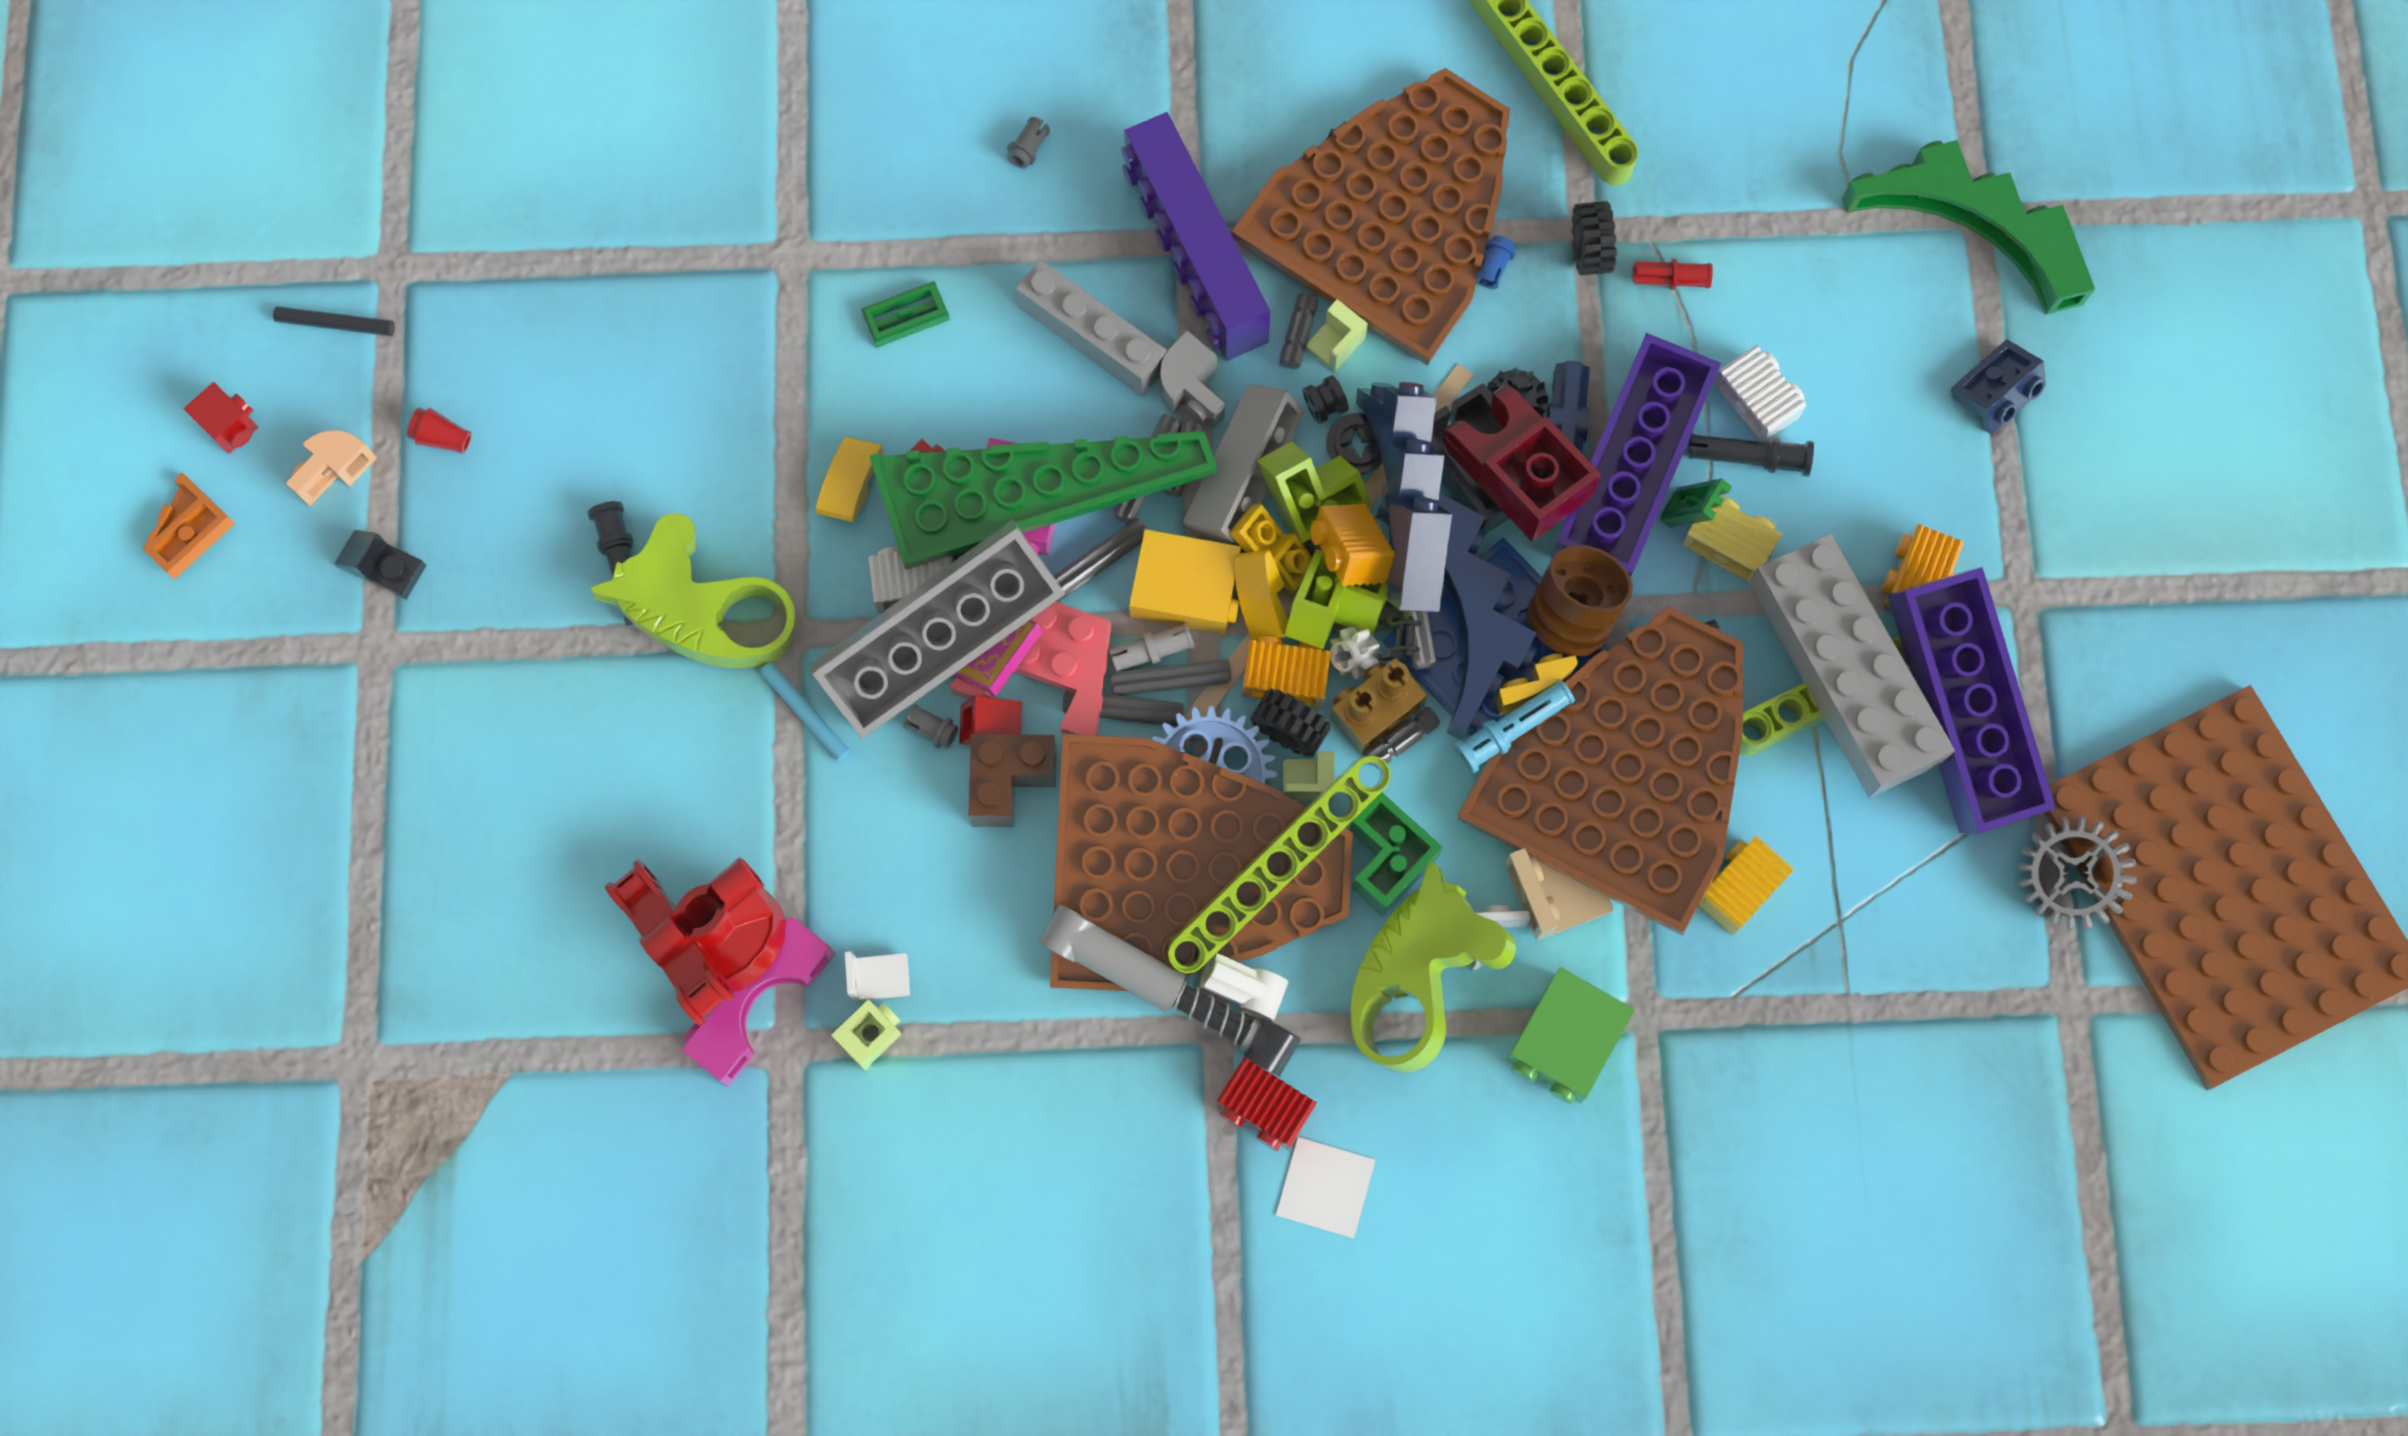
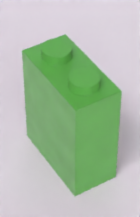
[1506,967,1635,1104]

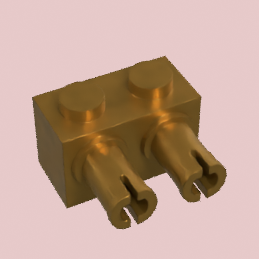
[1330,658,1427,755]

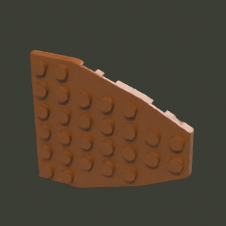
[1231,68,1510,366]
[1457,606,1743,936]
[1050,734,1353,991]

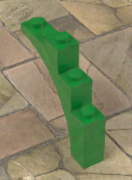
[1842,140,2095,315]

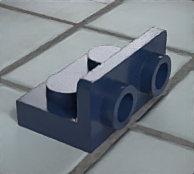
[1951,339,2046,434]

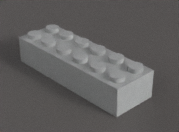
[811,520,1065,739]
[1749,533,1955,798]

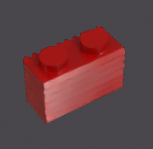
[1216,1057,1317,1151]

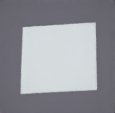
[1276,1137,1376,1239]

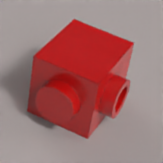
[183,382,259,454]

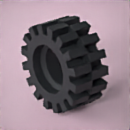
[1572,201,1617,276]
[1250,688,1331,757]

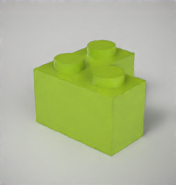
[1257,441,1372,543]
[1284,549,1389,649]

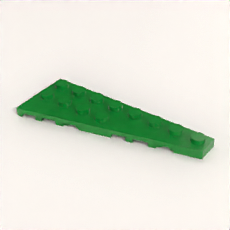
[869,431,1217,570]

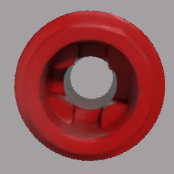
[407,407,472,454]

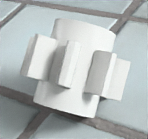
[1330,626,1380,679]

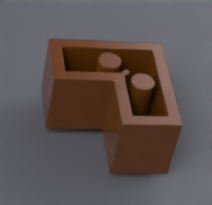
[968,734,1057,827]

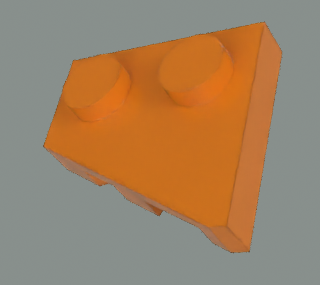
[143,472,235,579]

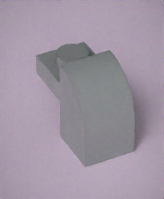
[1161,330,1225,428]

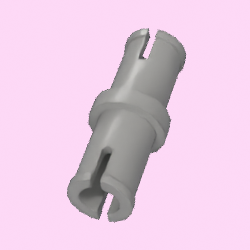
[1109,623,1195,672]

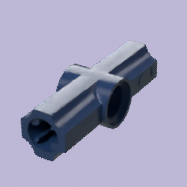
[1547,360,1590,454]

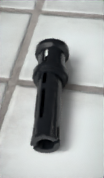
[1688,433,1814,477]
[587,501,634,625]

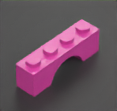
[681,916,835,1087]

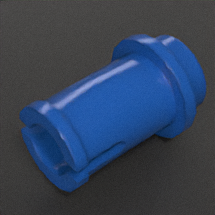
[1474,236,1515,289]

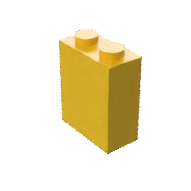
[1129,529,1241,635]

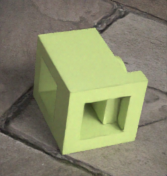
[831,999,901,1071]

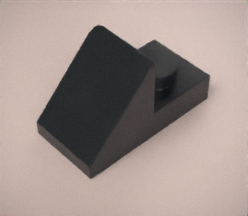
[334,530,427,600]

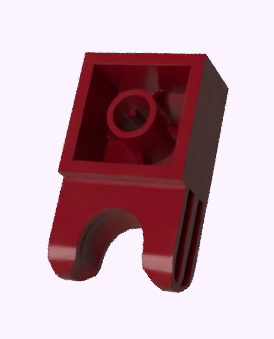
[1442,386,1601,542]

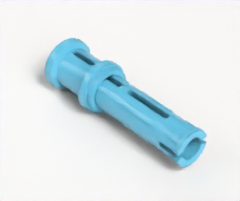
[1453,680,1575,774]

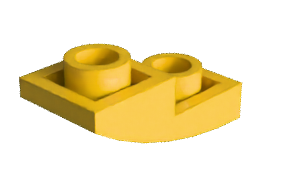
[815,436,883,523]
[1229,504,1312,591]
[1234,550,1288,640]
[1495,654,1577,716]

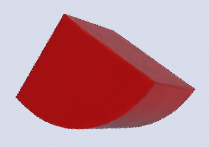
[959,695,1022,746]

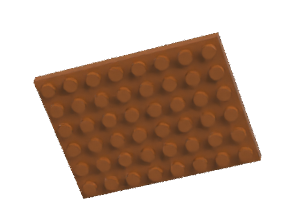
[2044,685,2408,1090]

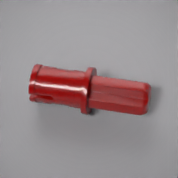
[1632,259,1713,290]

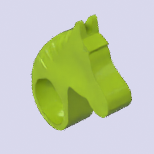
[591,513,796,669]
[1350,861,1516,1073]

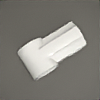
[1199,953,1289,1022]

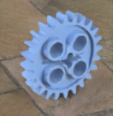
[1151,706,1277,784]

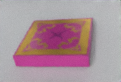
[953,620,1043,696]

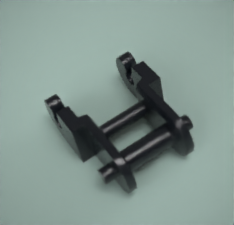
[1377,616,1421,661]

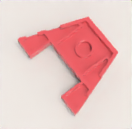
[950,601,1111,736]

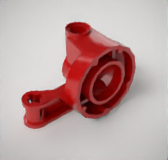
[604,857,786,1026]

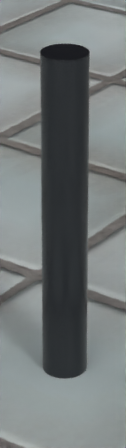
[273,306,395,336]

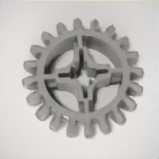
[2018,816,2137,930]

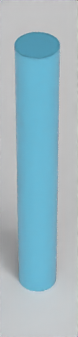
[760,662,850,762]

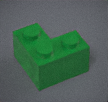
[1349,792,1443,917]

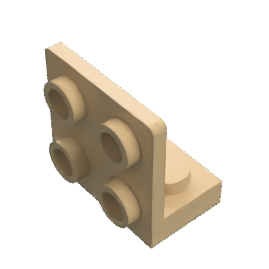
[1504,848,1613,941]

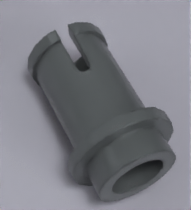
[1007,117,1050,169]
[903,704,958,749]

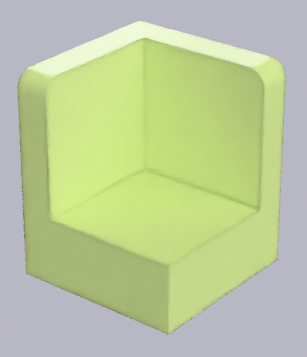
[1306,299,1368,372]
[1283,751,1334,802]

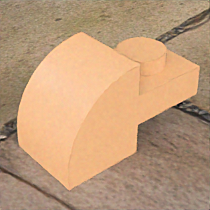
[286,430,377,506]

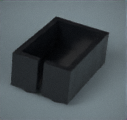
[1431,383,1510,533]

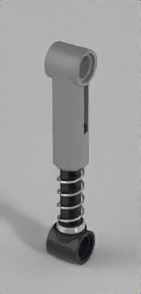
[1038,904,1301,1076]

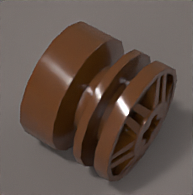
[1526,545,1633,656]

